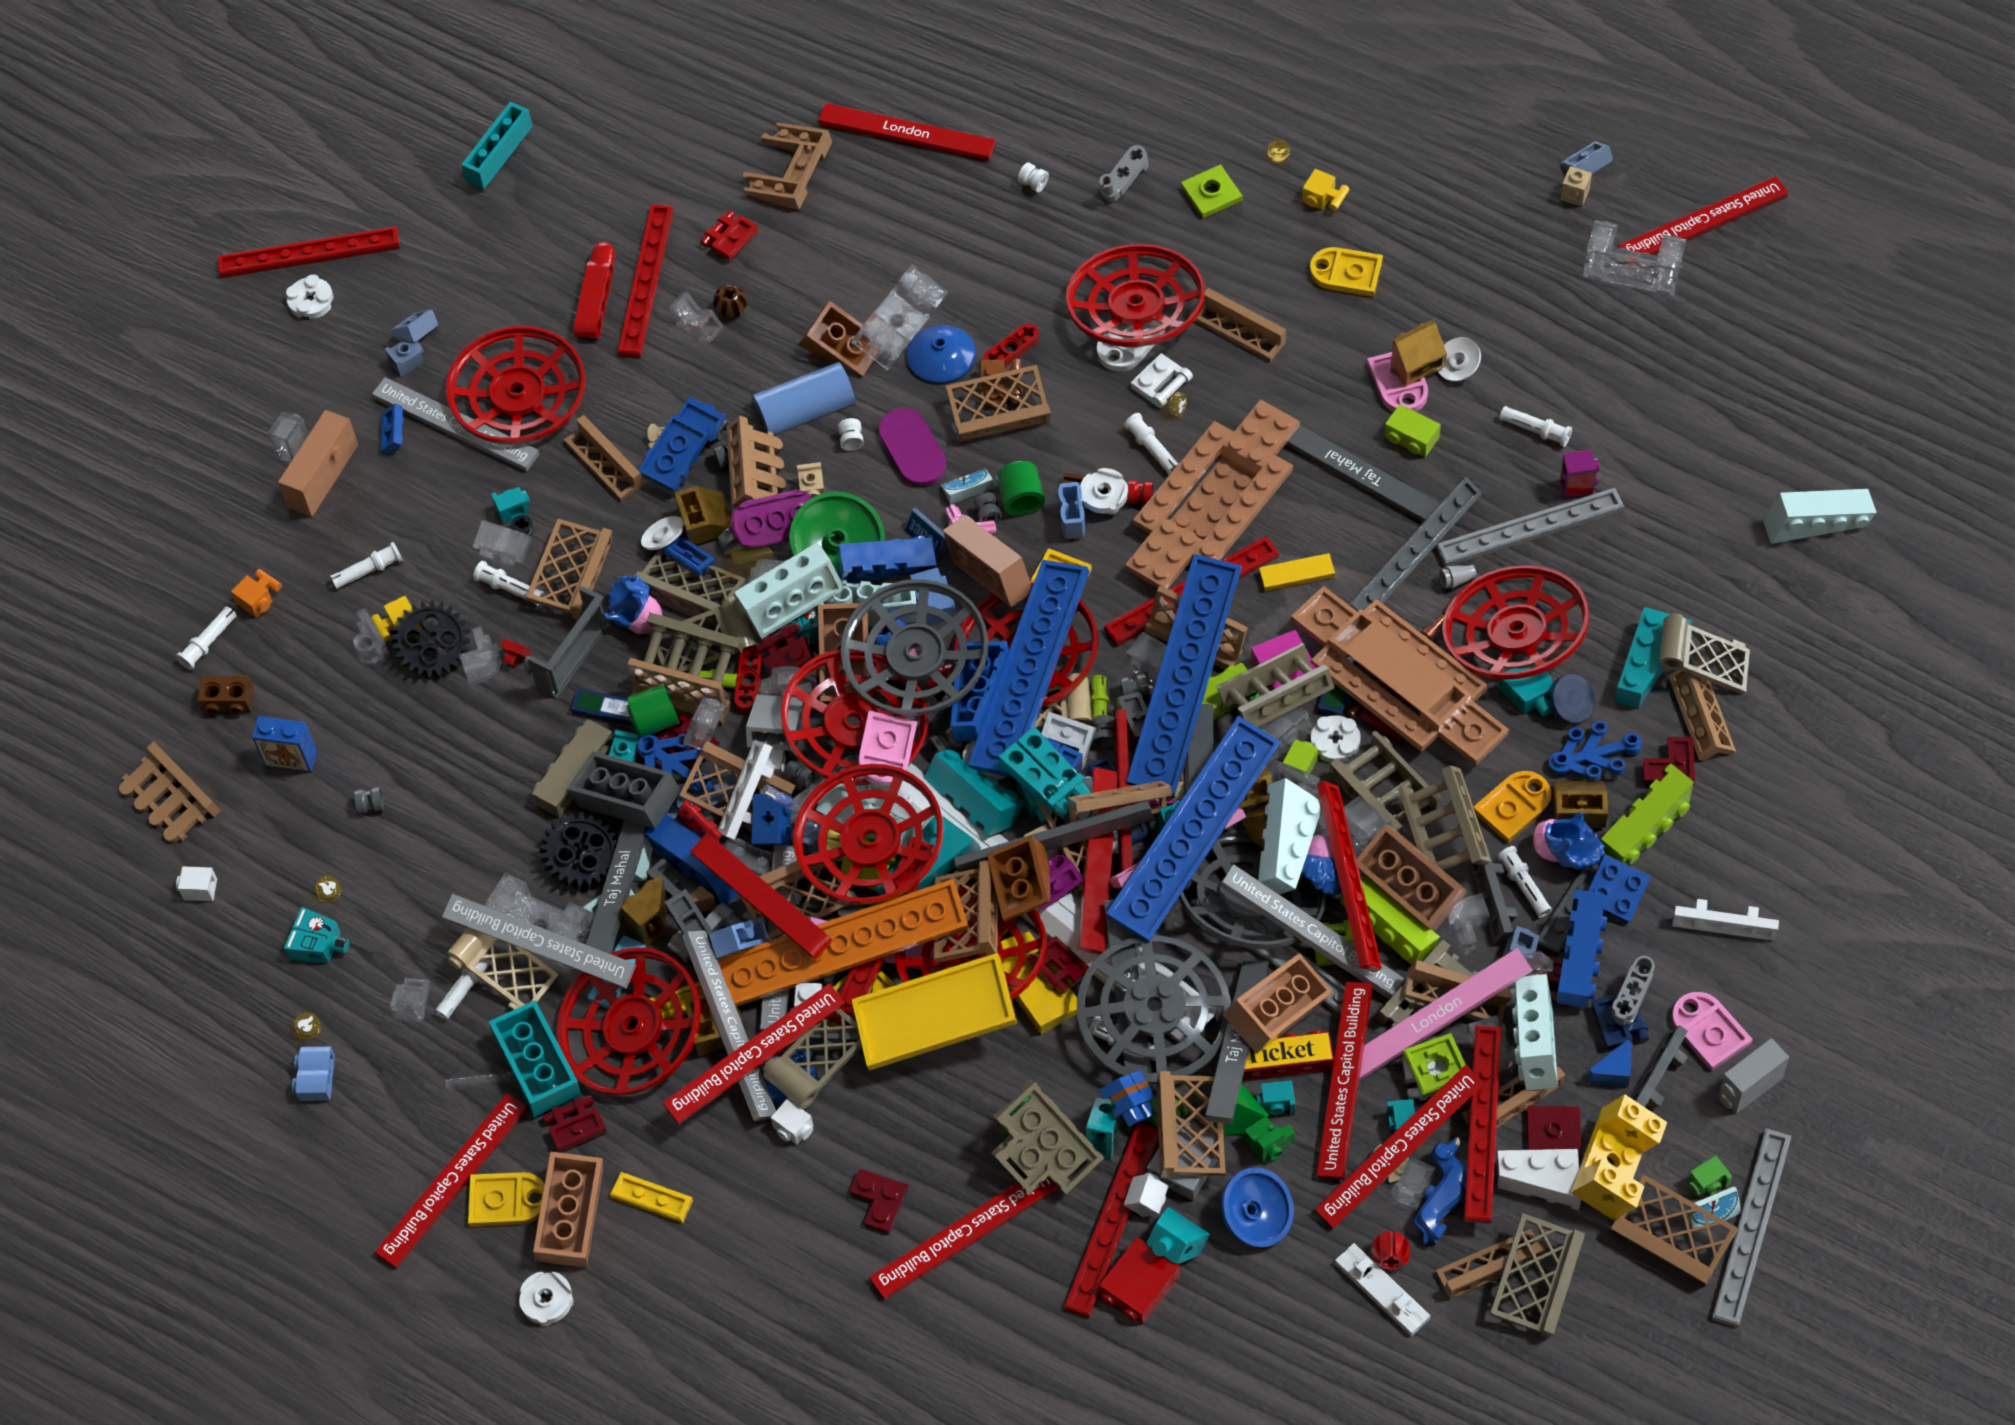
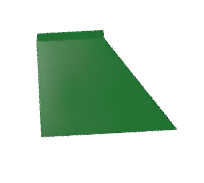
[1213,1083,1269,1136]

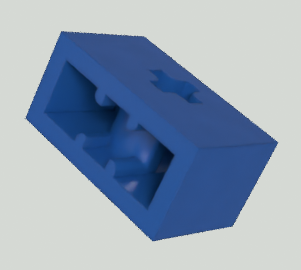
[752,793,793,846]

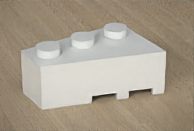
[1496,1149,1581,1210]

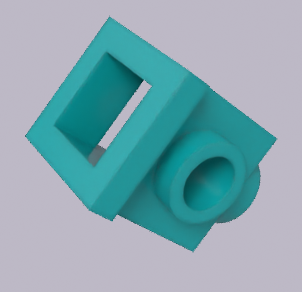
[491,487,531,524]
[609,730,640,763]
[1256,1080,1295,1115]
[1386,1099,1415,1133]

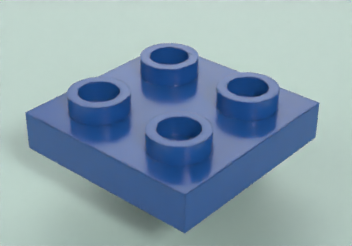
[1587,854,1651,923]

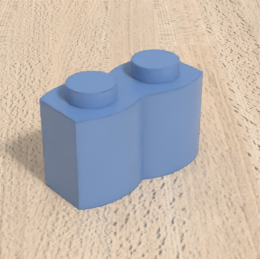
[1058,482,1085,539]
[292,1046,335,1101]

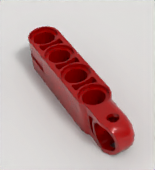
[574,242,616,339]

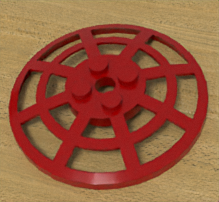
[1066,244,1205,347]
[446,326,586,445]
[1442,565,1590,680]
[954,583,1099,707]
[780,649,929,785]
[793,763,944,904]
[895,886,1047,1000]
[556,947,701,1096]

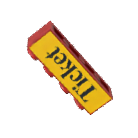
[1242,1030,1334,1081]

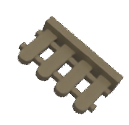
[1376,940,1478,1045]

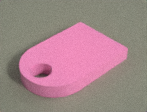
[1367,352,1428,412]
[858,710,917,786]
[1672,992,1753,1072]

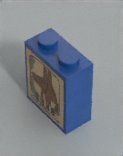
[252,716,318,772]

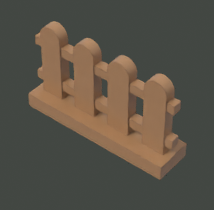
[727,416,786,507]
[119,741,221,843]

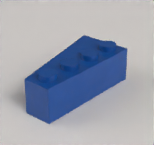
[835,536,936,583]
[950,641,1009,741]
[644,814,738,905]
[1556,889,1607,1008]

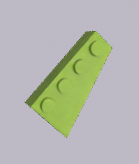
[1601,764,1694,865]

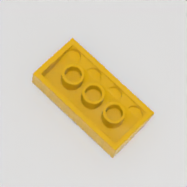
[1001,932,1077,1035]

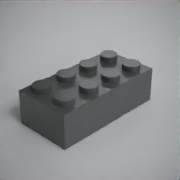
[567,751,681,829]

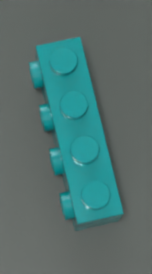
[461,102,533,189]

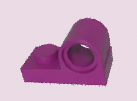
[1040,855,1084,910]

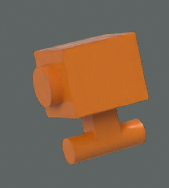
[231,569,282,618]

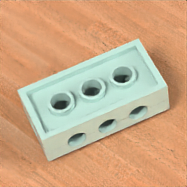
[734,542,844,639]
[1511,974,1558,1091]

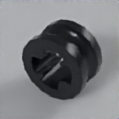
[511,515,534,539]

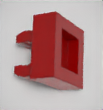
[500,638,532,668]

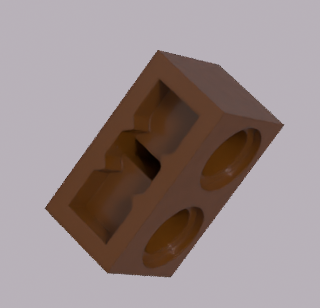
[198,676,254,715]

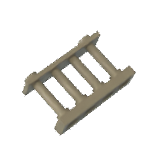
[642,612,745,699]
[1216,643,1334,727]
[1329,731,1441,835]
[1398,766,1491,871]

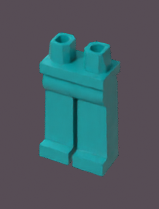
[998,726,1091,820]

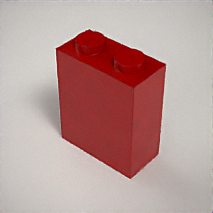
[1099,1237,1180,1324]

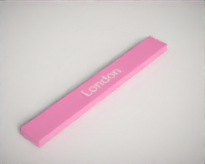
[1359,948,1533,1081]

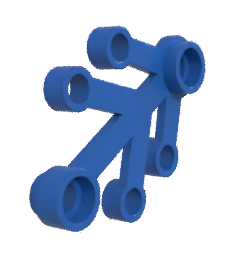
[1549,721,1642,782]
[637,734,713,795]

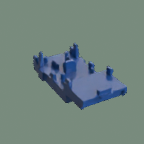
[638,397,727,492]

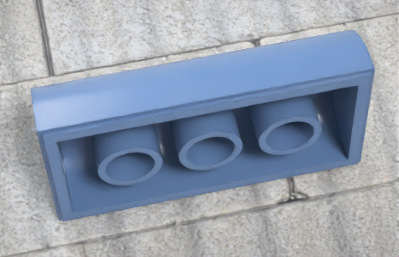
[752,362,856,435]

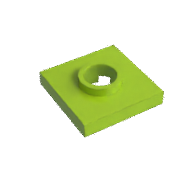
[1181,164,1243,219]
[1403,1033,1466,1098]

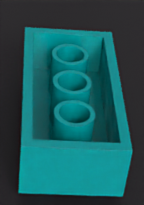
[489,1000,581,1117]

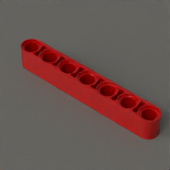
[690,832,833,960]

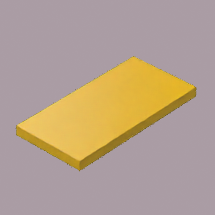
[851,953,1017,1071]

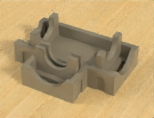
[991,1080,1104,1194]

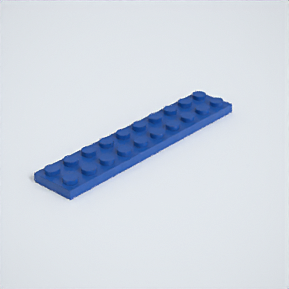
[1127,554,1242,797]
[968,560,1089,778]
[1105,716,1281,942]

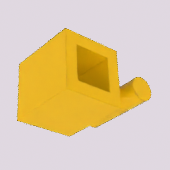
[1302,169,1349,211]
[370,596,421,642]

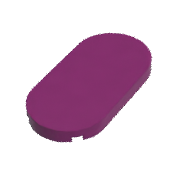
[879,408,946,487]
[730,490,813,548]

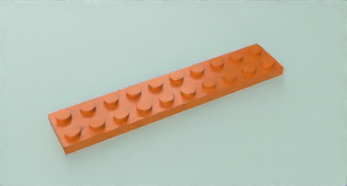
[717,879,969,1007]

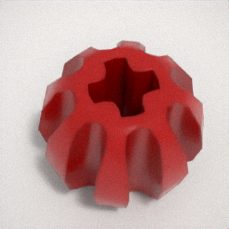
[1371,1231,1411,1270]

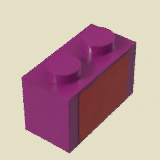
[1560,449,1600,500]

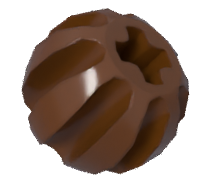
[713,284,747,319]

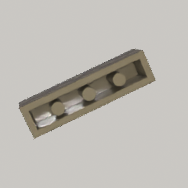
[532,719,614,818]

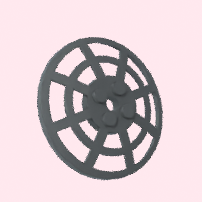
[841,579,988,716]
[1179,829,1327,949]
[1077,935,1231,1084]

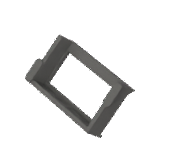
[524,586,609,698]

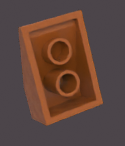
[798,301,886,377]
[987,835,1050,921]

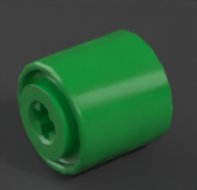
[996,461,1045,516]
[626,683,680,737]

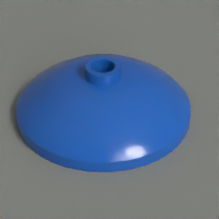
[906,325,976,385]
[1221,1168,1294,1248]

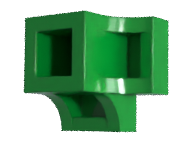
[1244,1116,1295,1164]

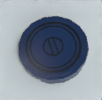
[1549,674,1595,724]

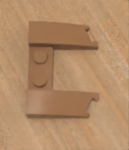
[743,122,832,210]

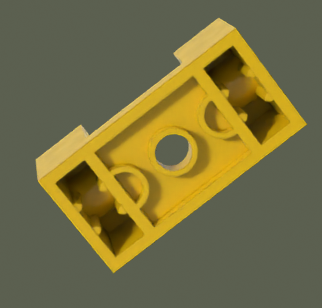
[1571,1095,1667,1220]

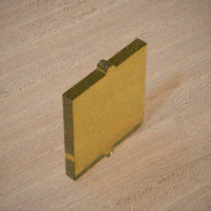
[728,546,773,564]

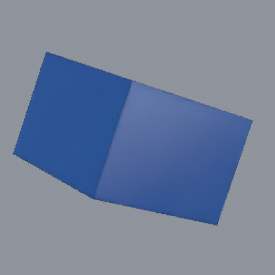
[1587,1040,1632,1087]

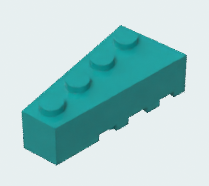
[1615,607,1692,709]
[924,750,1025,836]
[875,815,981,896]

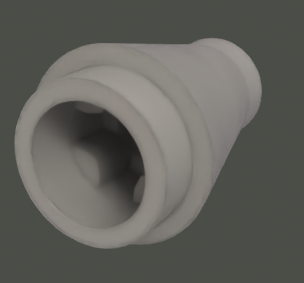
[1438,565,1477,590]

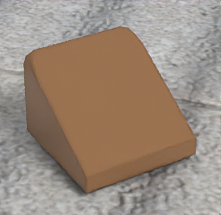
[690,886,716,912]

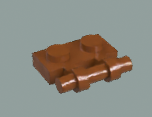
[981,359,1023,407]

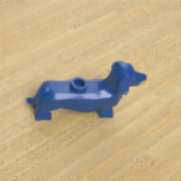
[1414,1137,1467,1246]

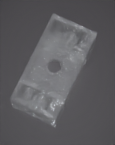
[1583,220,1687,296]
[851,264,949,371]
[484,873,594,971]

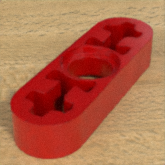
[983,323,1039,368]
[734,647,763,714]

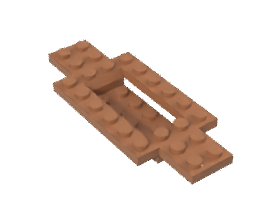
[1125,399,1300,589]
[1291,586,1509,766]

